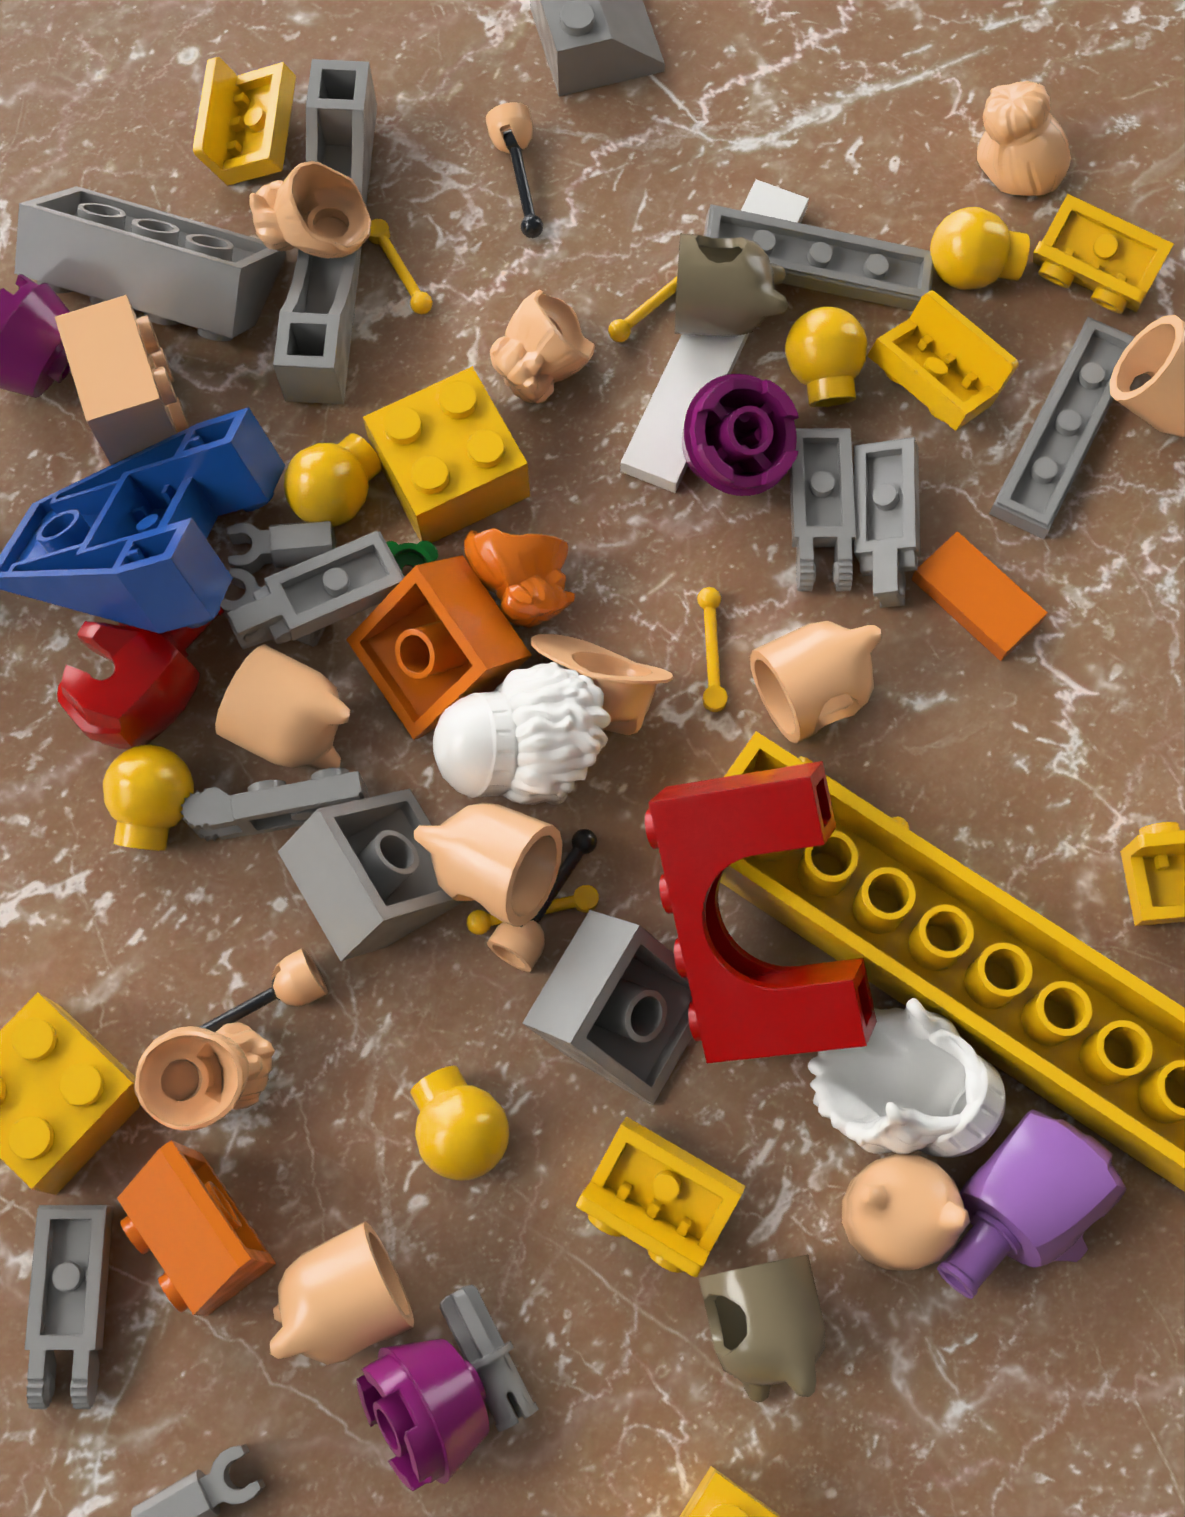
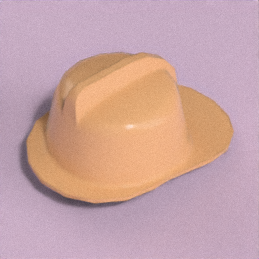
[531,634,673,735]

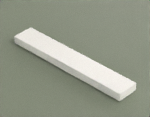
[620,179,809,493]

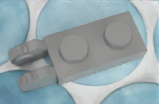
[789,428,856,591]
[180,768,369,841]
[25,1205,114,1409]

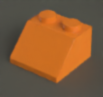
[346,555,532,740]
[117,1140,276,1316]

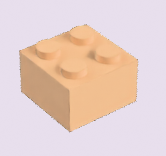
[55,295,189,465]

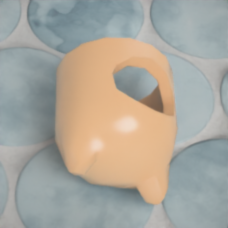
[1110,315,1185,437]
[750,621,881,744]
[215,644,350,770]
[414,803,563,927]
[842,1154,970,1271]
[270,1221,414,1365]

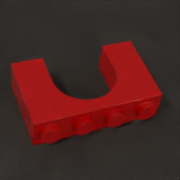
[645,761,877,1064]

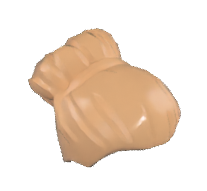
[977,81,1071,196]
[249,161,371,259]
[490,290,595,404]
[134,1022,275,1131]

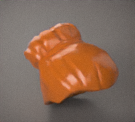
[464,528,575,628]

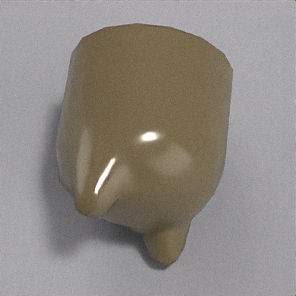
[674,233,788,337]
[698,1254,825,1403]

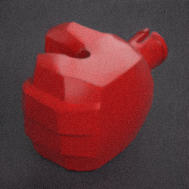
[57,606,224,750]

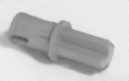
[440,1285,539,1432]

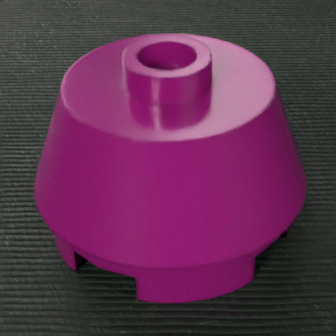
[0,274,71,398]
[682,374,799,496]
[356,1339,489,1491]

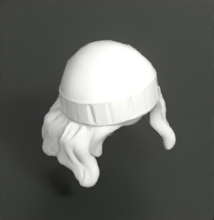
[433,662,611,805]
[808,998,1006,1158]

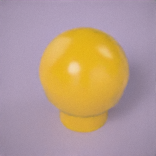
[930,207,1030,290]
[785,307,868,408]
[283,433,382,527]
[103,745,194,851]
[410,1065,509,1181]

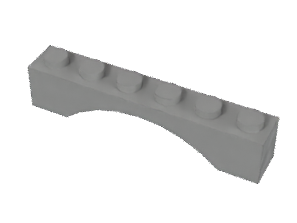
[273,59,377,404]

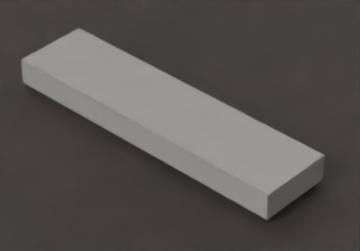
[704,204,934,311]
[989,317,1135,539]

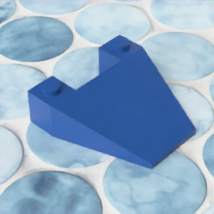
[0,407,286,634]

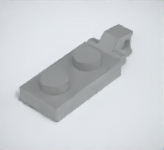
[854,437,920,608]
[227,531,404,650]

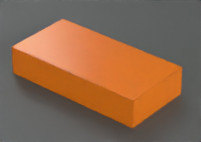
[911,531,1048,661]

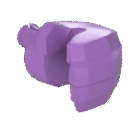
[937,1109,1127,1299]

